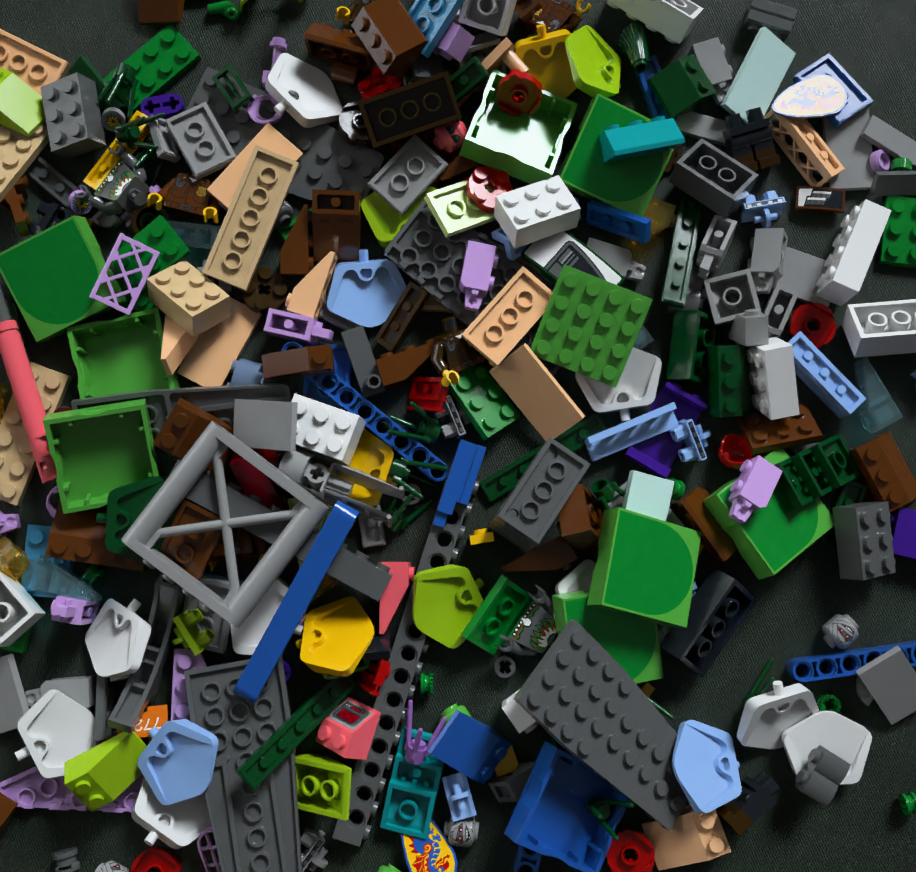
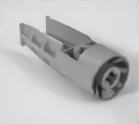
[276,446,404,527]

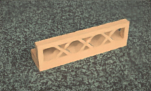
[764,110,845,187]

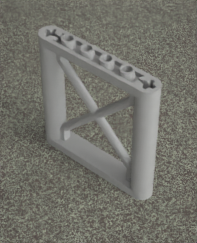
[121,421,330,628]

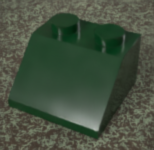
[647,54,717,118]

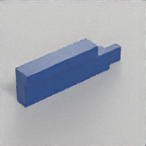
[433,440,486,528]

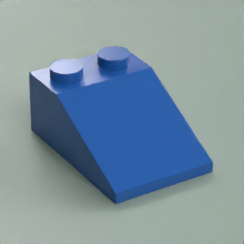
[428,710,511,784]

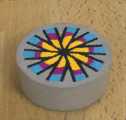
[101,107,126,132]

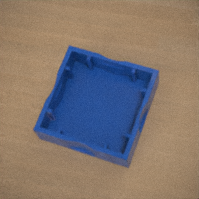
[504,741,629,872]

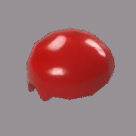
[718,434,754,470]

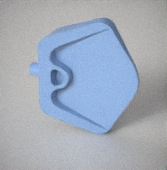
[326,249,406,327]
[137,719,218,805]
[672,720,742,814]

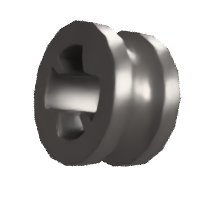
[402,483,422,505]
[494,655,516,678]

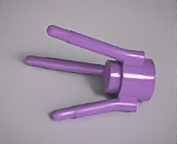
[404,700,447,765]

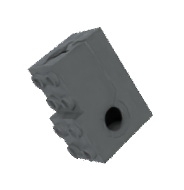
[488,437,590,553]

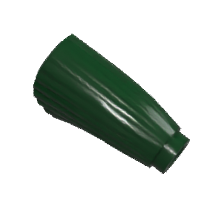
[617,22,649,73]

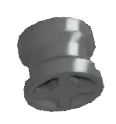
[52,847,81,872]

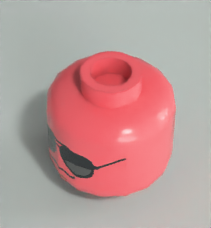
[433,119,468,153]

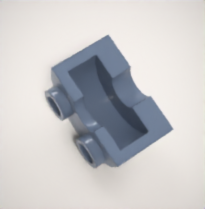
[226,358,265,386]

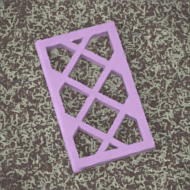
[89,233,160,316]

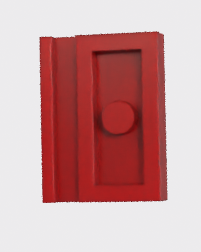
[407,377,449,413]
[356,659,391,697]

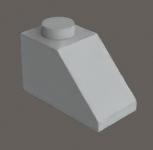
[728,309,769,346]

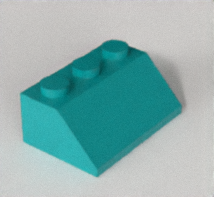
[599,116,685,163]

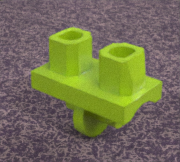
[172,608,216,656]

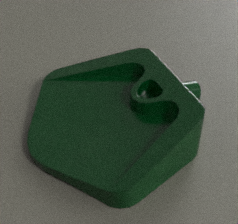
[96,476,179,563]

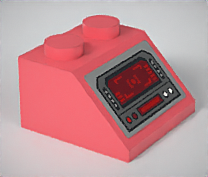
[315,697,381,760]

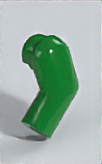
[207,1,240,21]

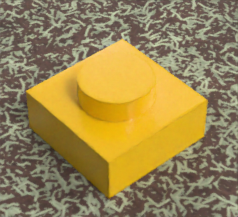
[469,528,494,545]

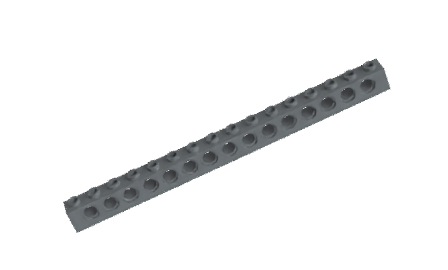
[332,467,480,847]

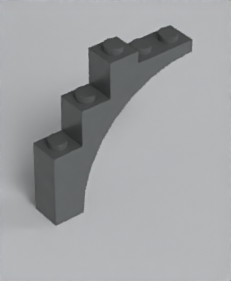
[107,573,185,733]

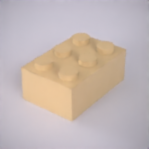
[147,259,231,337]

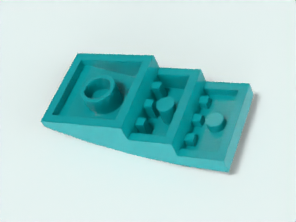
[380,727,444,840]

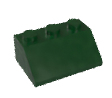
[666,310,723,388]
[706,344,753,418]

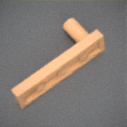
[458,37,530,107]

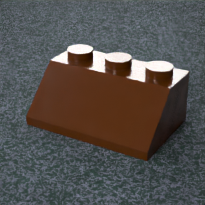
[351,0,429,78]
[303,22,377,74]
[849,430,916,512]
[557,484,603,554]
[672,487,737,562]

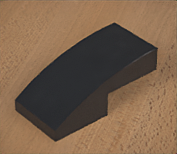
[365,632,392,661]

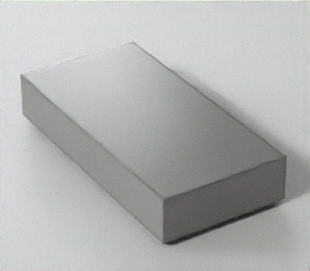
[148,115,181,163]

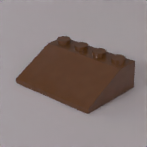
[45,500,147,571]

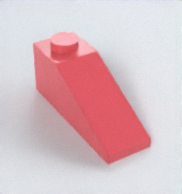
[379,562,415,634]

